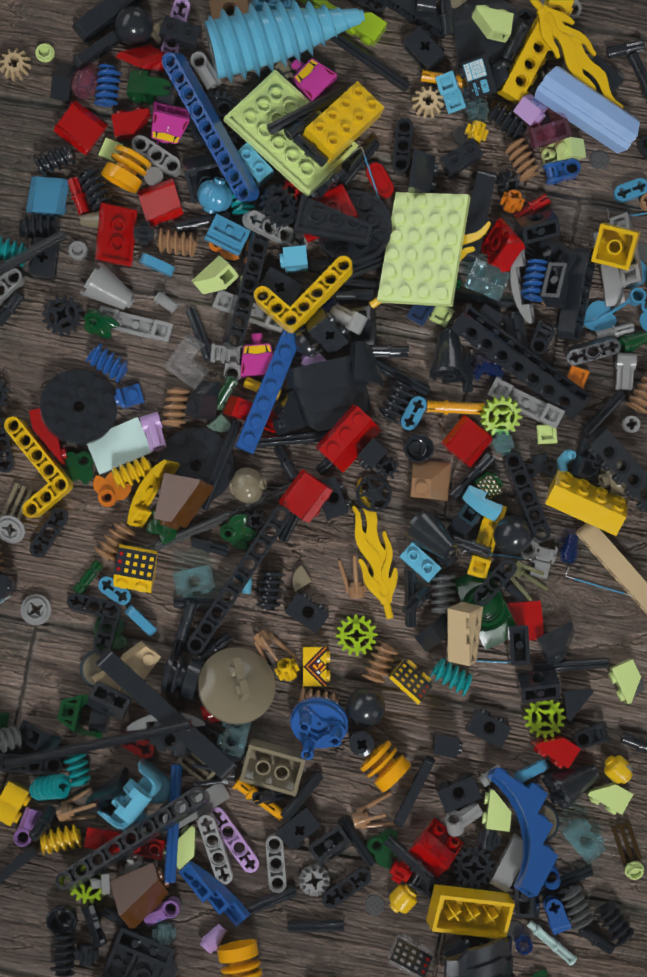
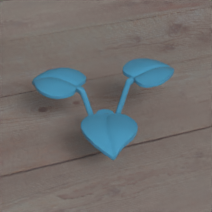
[584,260,647,332]

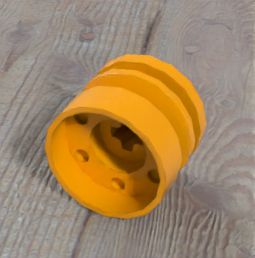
[101,145,152,194]
[360,740,412,793]
[216,939,263,977]

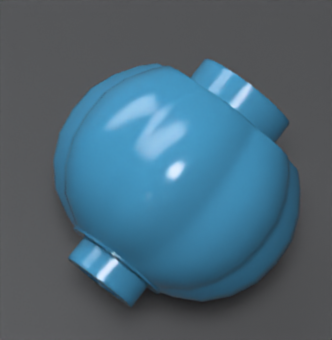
[197,177,233,214]

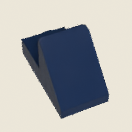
[406,305,435,327]

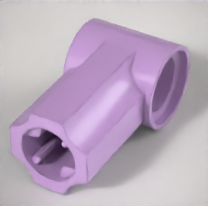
[140,411,167,452]

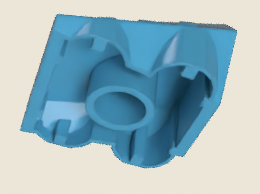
[26,176,69,217]

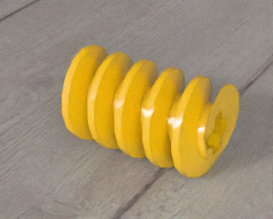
[112,456,152,490]
[40,824,82,855]

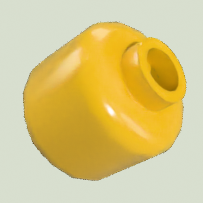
[604,755,633,784]
[389,884,418,914]

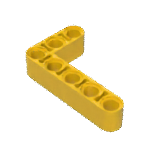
[254,256,353,333]
[4,417,73,518]

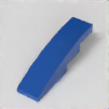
[179,861,251,927]

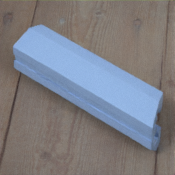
[534,66,640,153]

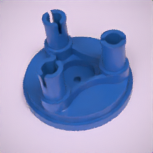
[290,697,349,760]

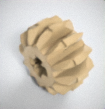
[0,48,32,82]
[412,86,444,119]

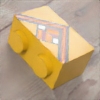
[303,647,330,686]

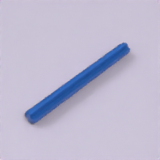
[164,764,182,883]

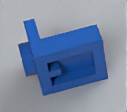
[114,384,145,409]

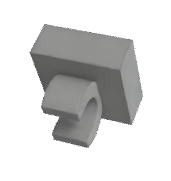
[91,871,110,894]

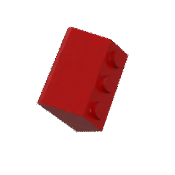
[315,405,381,473]

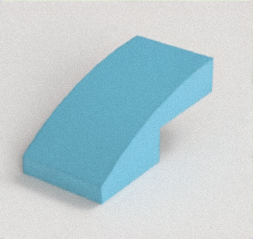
[435,70,467,114]
[462,485,503,522]

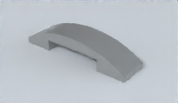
[609,212,643,288]
[592,232,625,307]
[510,249,536,323]
[212,290,283,333]
[99,306,174,343]
[488,377,565,429]
[127,712,206,731]
[162,784,231,837]

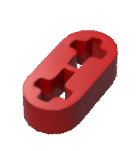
[122,731,155,759]

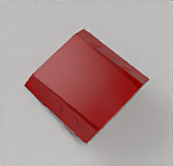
[116,44,170,73]
[54,101,108,156]
[138,178,183,226]
[481,218,526,273]
[441,415,493,467]
[279,469,333,523]

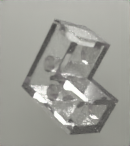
[164,333,209,389]

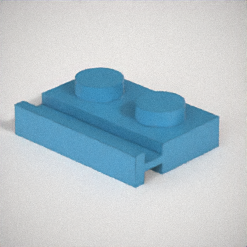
[204,214,251,256]

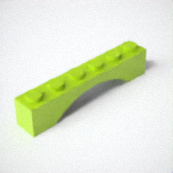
[298,0,387,47]

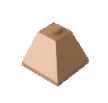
[410,461,451,501]

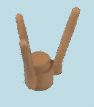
[338,556,369,599]
[253,629,298,663]
[56,786,97,823]
[352,792,396,830]

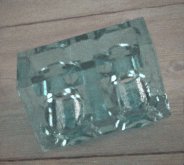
[464,258,510,301]
[217,722,251,758]

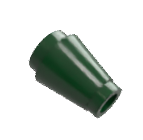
[619,331,647,353]

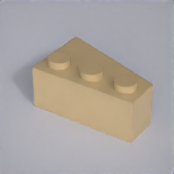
[447,602,483,666]
[92,641,161,696]

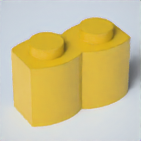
[0,779,32,826]

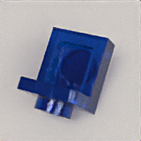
[473,361,505,382]

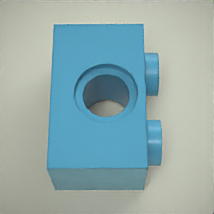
[238,142,274,188]
[279,245,308,274]
[399,542,441,583]

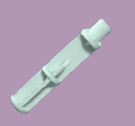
[526,920,577,966]

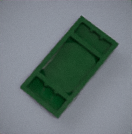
[452,570,517,650]

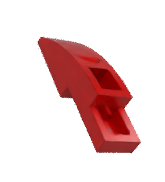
[84,827,165,860]

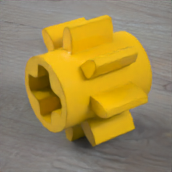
[464,120,489,144]
[274,658,300,682]

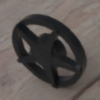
[356,476,392,512]

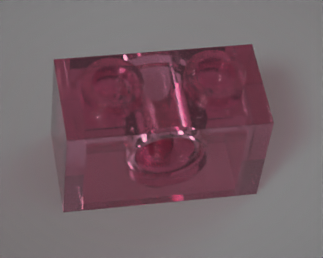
[528,118,572,149]

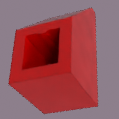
[111,107,151,142]

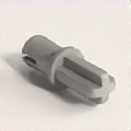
[595,322,635,339]

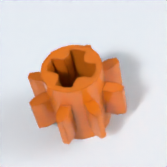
[500,190,525,213]

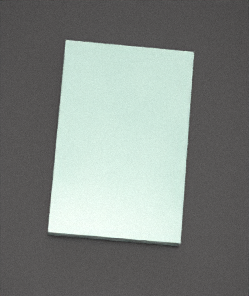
[87,417,153,475]

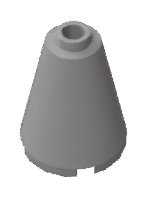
[79,261,135,310]

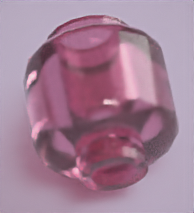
[71,69,98,99]

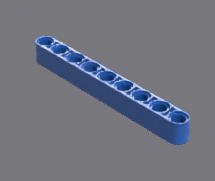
[162,52,259,201]

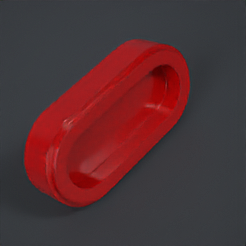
[366,162,394,199]

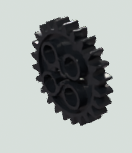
[186,90,243,152]

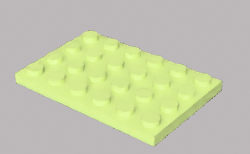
[223,70,359,196]
[377,192,471,307]

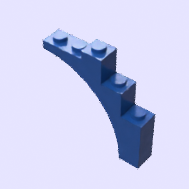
[486,767,559,898]

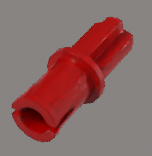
[68,177,90,216]
[513,193,551,218]

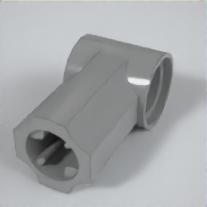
[190,52,222,91]
[330,304,368,335]
[615,352,637,391]
[445,801,483,837]

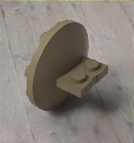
[198,647,275,724]

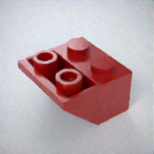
[531,735,581,769]
[408,818,464,878]

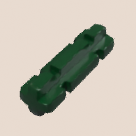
[217,375,238,411]
[73,560,103,594]

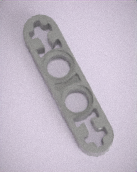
[242,210,308,249]
[198,812,233,885]

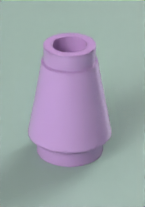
[200,924,227,954]

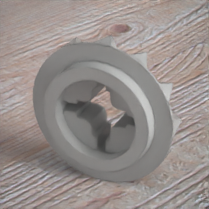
[0,514,26,543]
[20,594,52,625]
[299,864,330,896]

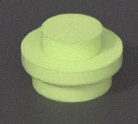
[35,43,55,63]
[624,861,644,880]

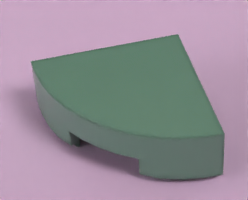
[207,414,231,433]

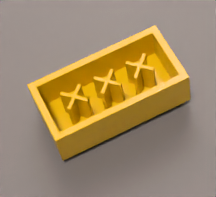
[303,81,385,164]
[545,470,628,536]
[426,884,515,939]

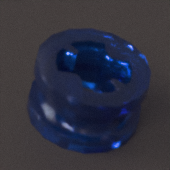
[515,935,533,955]

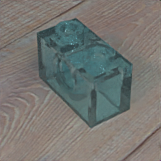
[172,565,216,598]
[561,817,606,864]

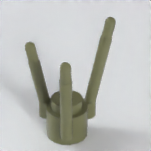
[505,560,548,601]

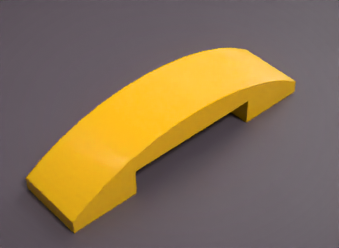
[127,460,180,528]
[467,505,507,580]

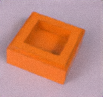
[567,365,590,389]

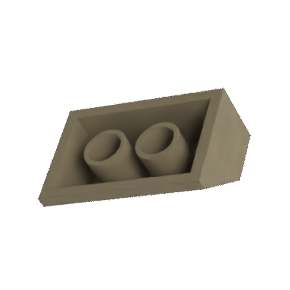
[239,738,307,796]

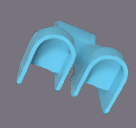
[97,758,170,832]

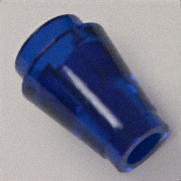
[559,534,578,564]

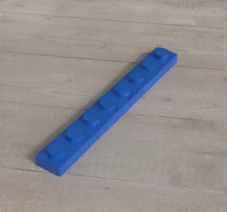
[235,310,306,454]

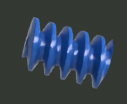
[94,64,122,107]
[521,259,549,302]
[86,343,128,383]

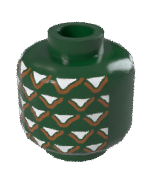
[475,472,503,500]

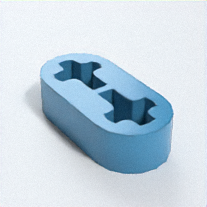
[613,178,647,203]
[139,253,175,277]
[400,396,427,431]
[98,576,132,605]
[125,604,158,636]
[513,758,550,782]

